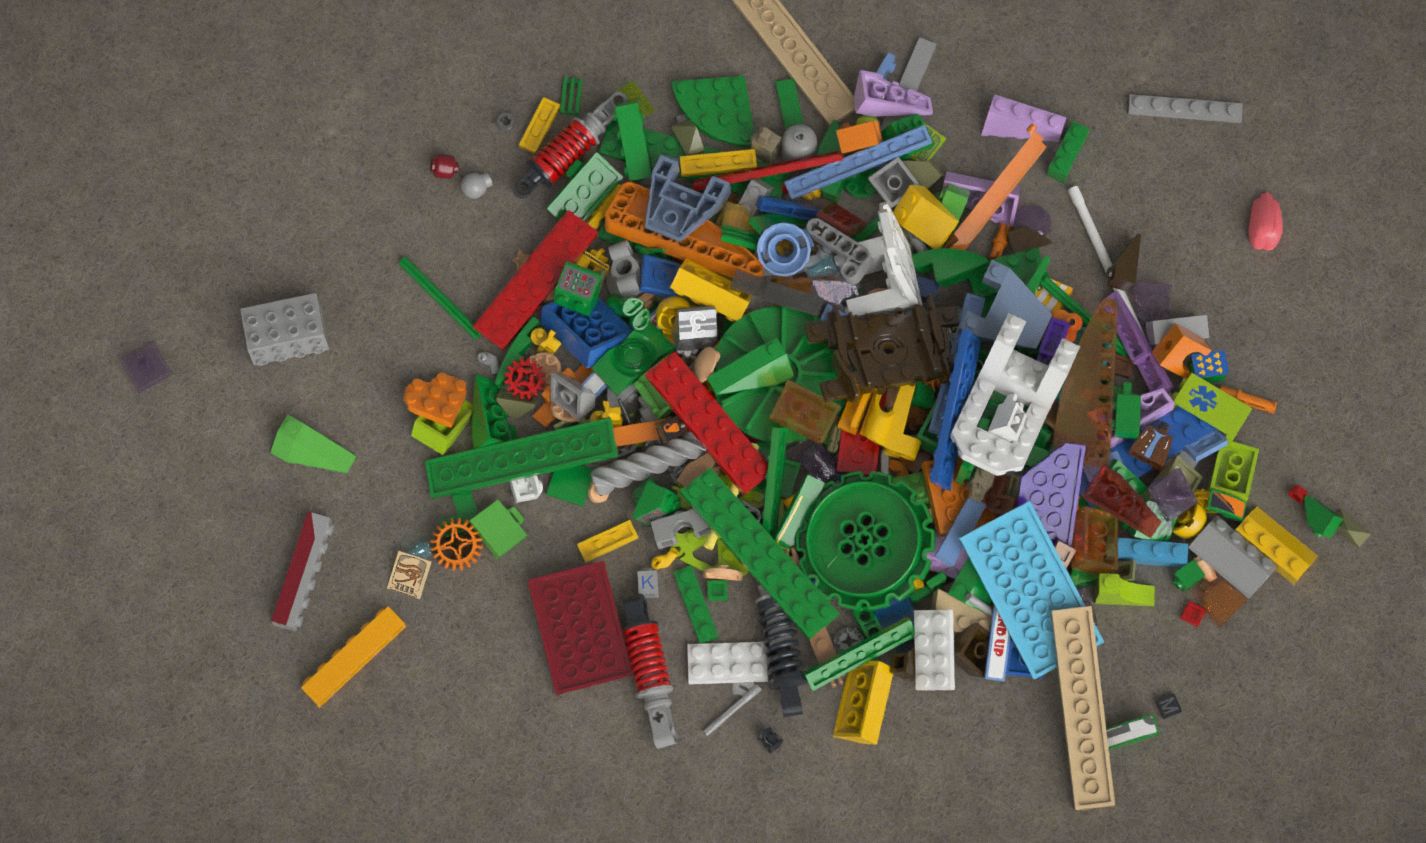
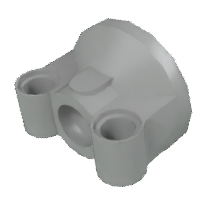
[607,240,645,298]

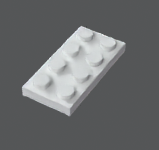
[914,610,955,690]
[688,642,768,684]

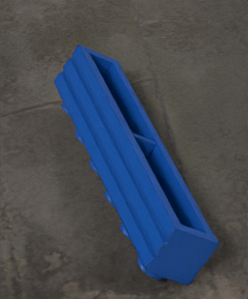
[756,195,826,221]

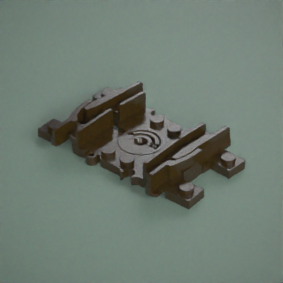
[804,294,960,403]

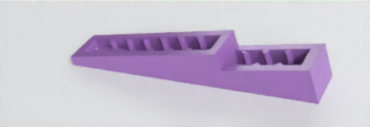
[1102,290,1175,394]

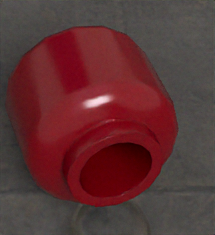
[430,154,459,179]

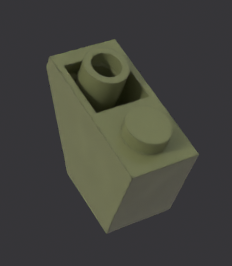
[902,161,946,191]

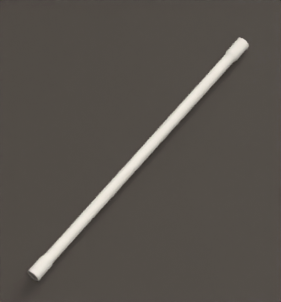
[1068,186,1178,408]

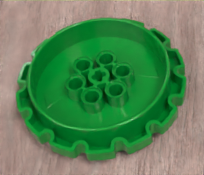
[796,471,936,611]

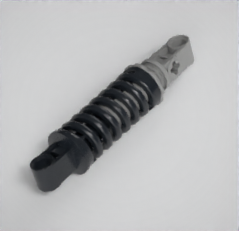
[755,585,807,717]

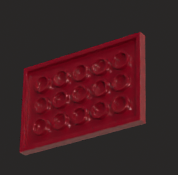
[527,561,633,695]

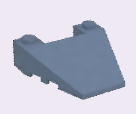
[645,155,731,242]
[958,260,1052,349]

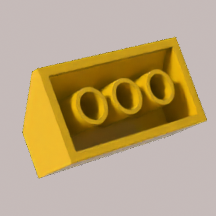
[670,258,755,322]
[1235,507,1318,585]
[833,661,893,744]

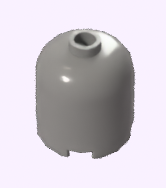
[781,124,818,162]

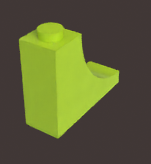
[1095,573,1155,606]

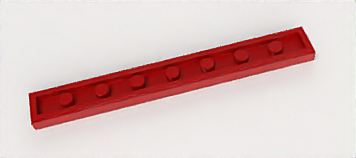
[693,150,843,191]

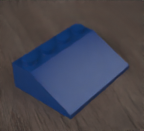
[540,297,634,368]

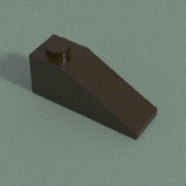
[1106,234,1141,292]

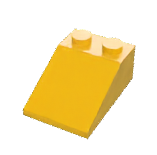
[893,185,959,249]

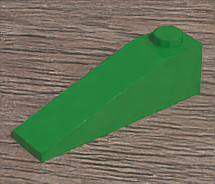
[948,557,992,613]

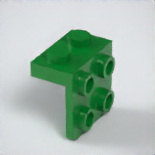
[881,114,935,161]

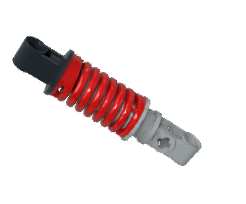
[513,92,628,199]
[622,594,678,749]

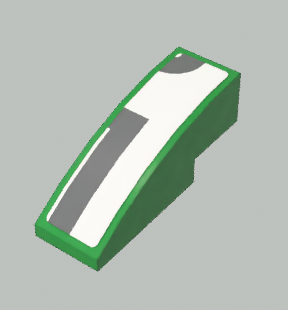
[1106,714,1159,750]

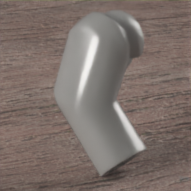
[477,352,500,376]

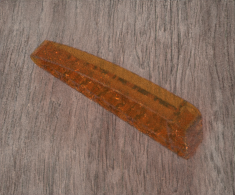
[1052,298,1118,467]

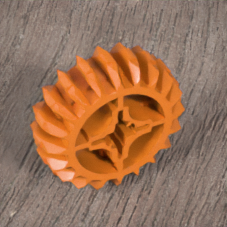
[430,518,483,571]

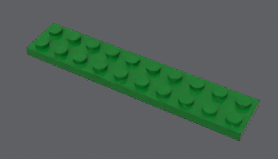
[599,120,790,199]
[425,418,619,499]
[680,467,839,640]

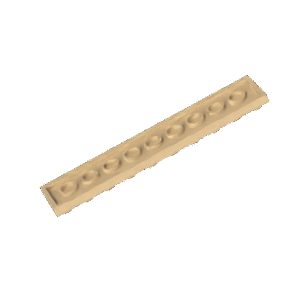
[731,0,855,127]
[1051,606,1115,810]

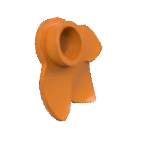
[1046,309,1083,343]

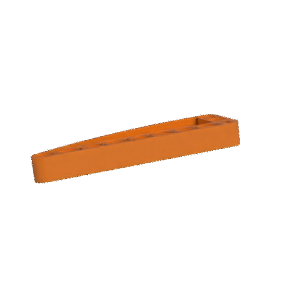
[605,182,764,286]

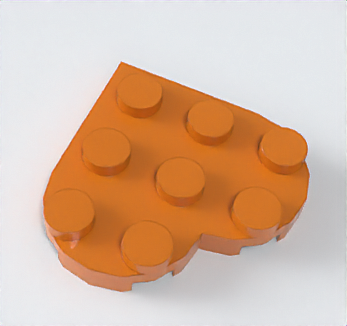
[403,373,467,428]

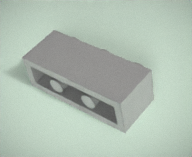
[1146,315,1209,347]

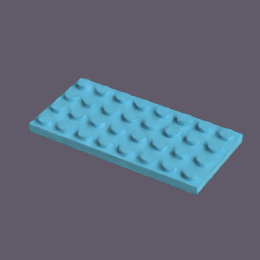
[959,501,1104,679]

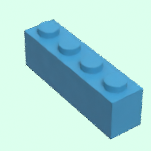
[1106,537,1188,568]

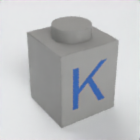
[637,568,659,598]

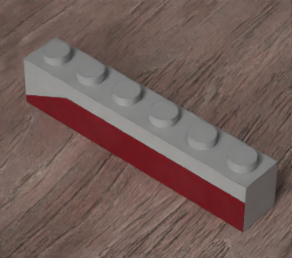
[271,512,334,632]

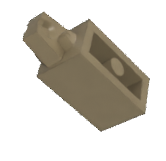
[750,126,781,164]
[965,465,995,503]

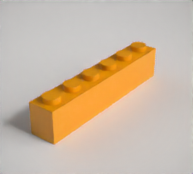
[301,606,406,708]

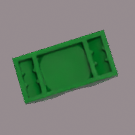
[592,321,676,396]

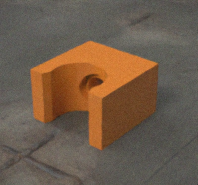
[836,121,883,153]
[1151,323,1211,379]

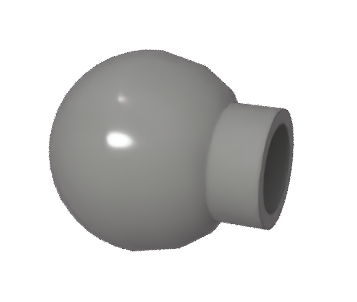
[461,172,493,199]

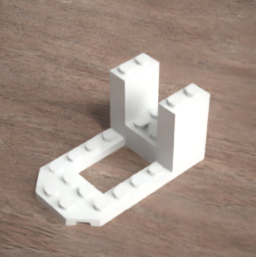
[834,202,923,321]
[950,313,1080,476]

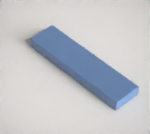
[934,496,986,567]

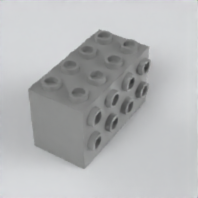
[240,293,329,366]

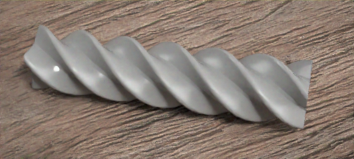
[590,432,706,495]

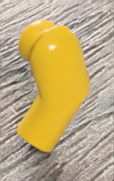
[651,548,679,570]

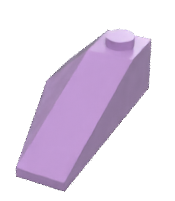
[854,70,933,116]

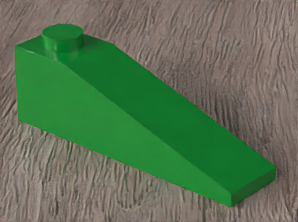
[707,338,794,395]
[472,375,518,449]

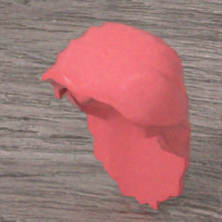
[1248,191,1283,250]

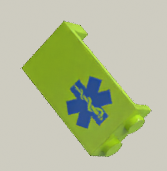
[1171,373,1252,445]

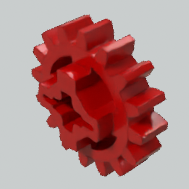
[504,358,546,400]

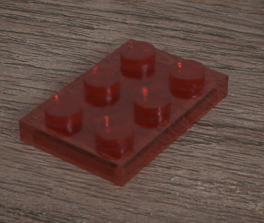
[816,203,867,236]

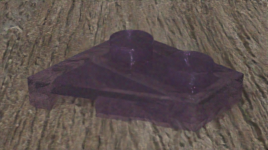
[811,280,860,311]

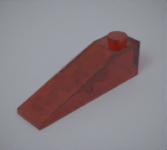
[1083,465,1161,538]

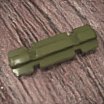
[827,415,842,453]

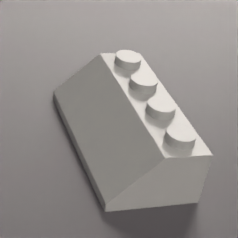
[1188,516,1277,598]

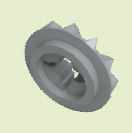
[833,627,865,653]

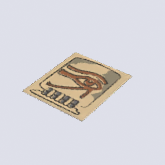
[387,551,431,599]

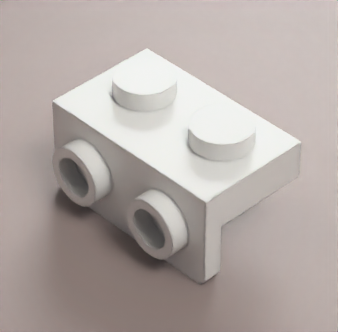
[509,475,543,503]

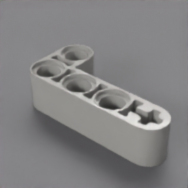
[807,218,873,285]

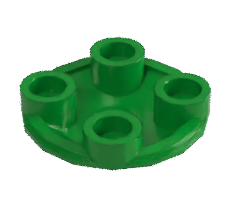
[844,167,878,199]

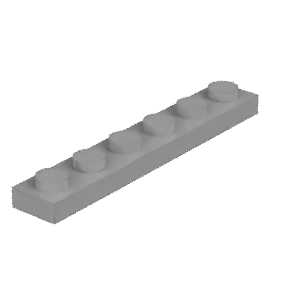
[1128,94,1243,123]

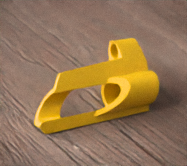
[860,382,921,461]

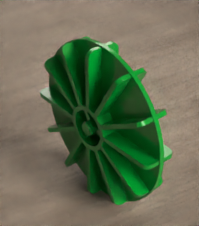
[714,306,847,444]

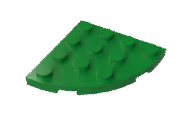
[670,76,754,148]

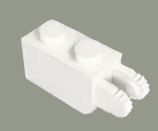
[988,393,1027,442]

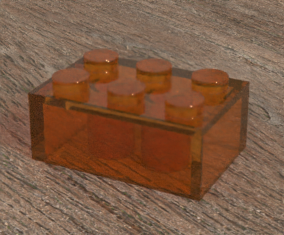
[768,380,841,445]
[1072,506,1118,575]

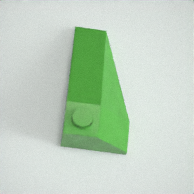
[270,415,356,473]

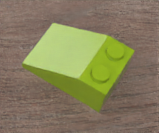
[411,400,473,455]
[1207,441,1259,502]

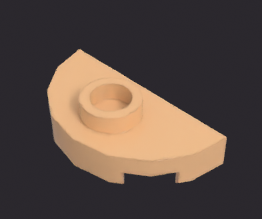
[703,565,743,581]

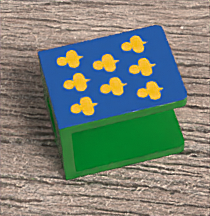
[1188,350,1229,383]

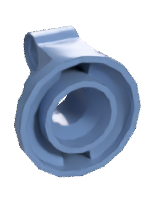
[756,222,814,277]

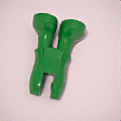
[606,294,650,330]

